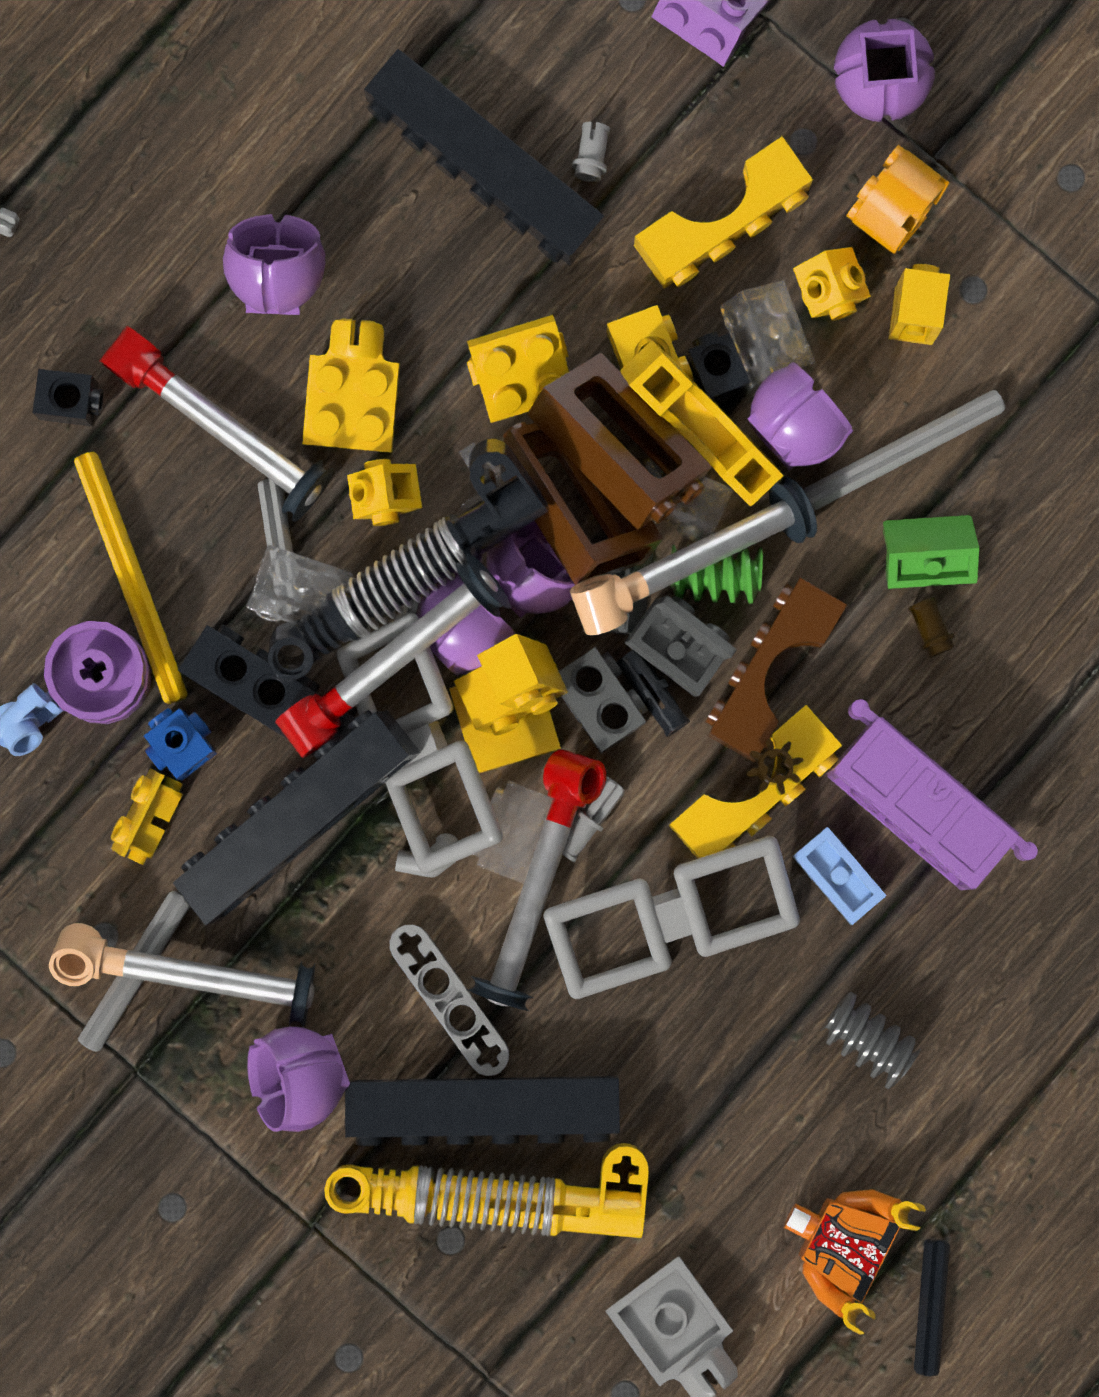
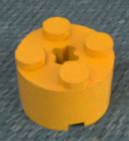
[847,145,950,254]

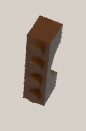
[705,578,847,763]

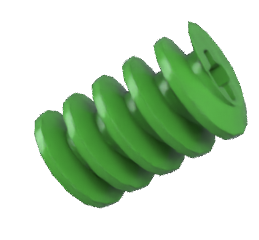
[670,544,763,604]

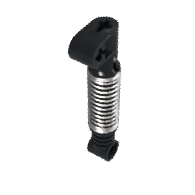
[268,439,550,680]

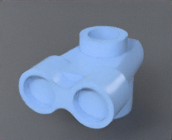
[0,683,64,756]

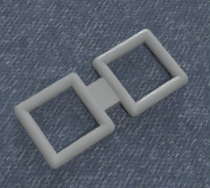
[336,613,503,873]
[544,836,800,999]

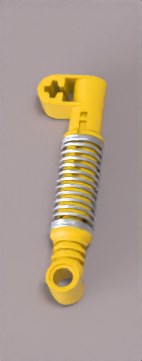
[324,1143,649,1238]

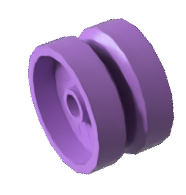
[44,621,152,724]

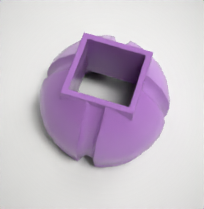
[834,19,935,122]
[223,214,325,315]
[747,362,853,470]
[487,521,575,618]
[416,572,516,677]
[247,1027,350,1132]

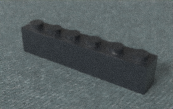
[364,49,604,266]
[173,710,421,926]
[345,1076,620,1146]

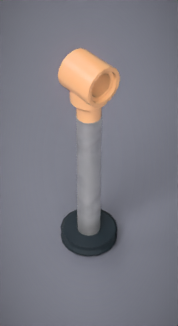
[570,477,817,635]
[49,923,315,1028]

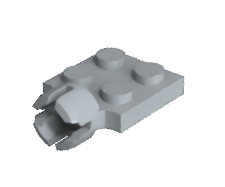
[605,1256,738,1397]

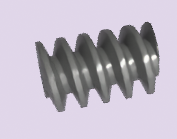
[820,992,921,1089]

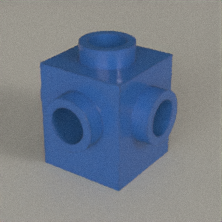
[144,708,218,781]

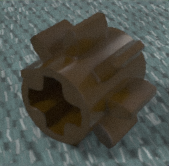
[746,739,804,795]

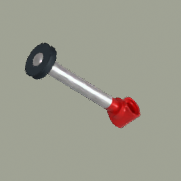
[99,326,334,521]
[275,554,511,758]
[466,749,606,1011]

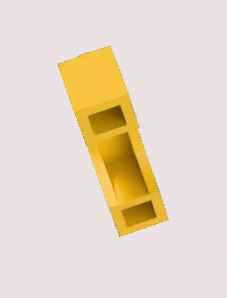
[634,137,813,289]
[620,340,784,507]
[669,705,842,859]

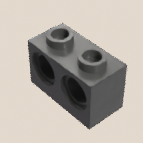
[559,647,648,754]

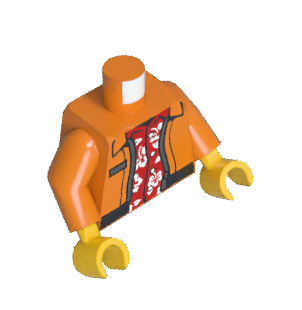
[784,1189,926,1335]

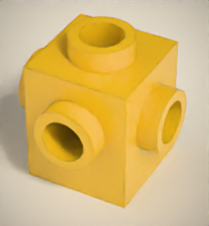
[793,247,871,321]
[347,459,422,526]

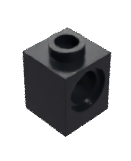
[687,332,751,403]
[32,369,104,427]

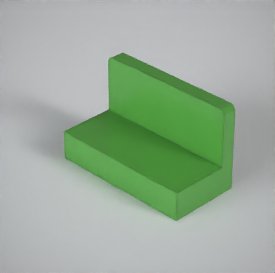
[883,515,979,589]

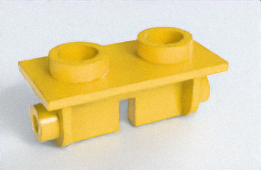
[111,768,183,865]

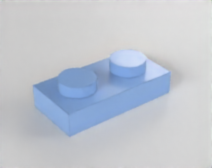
[792,827,887,925]

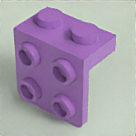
[652,0,770,67]

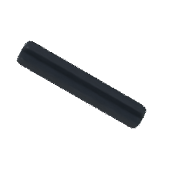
[914,1239,950,1376]

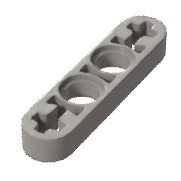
[389,925,509,1076]

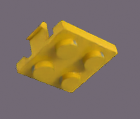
[467,315,569,423]

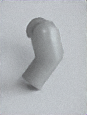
[395,833,458,878]

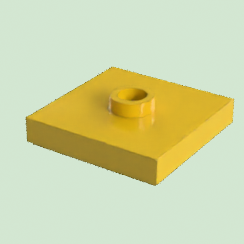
[449,686,561,774]

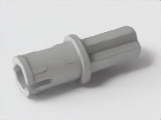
[562,777,625,862]

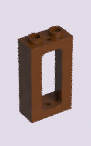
[527,353,712,530]
[499,422,663,585]

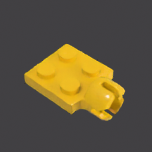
[302,318,400,453]

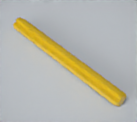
[74,452,188,704]

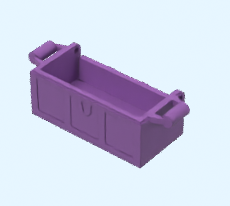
[826,699,1038,890]

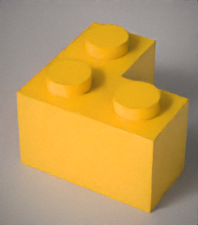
[454,634,568,736]

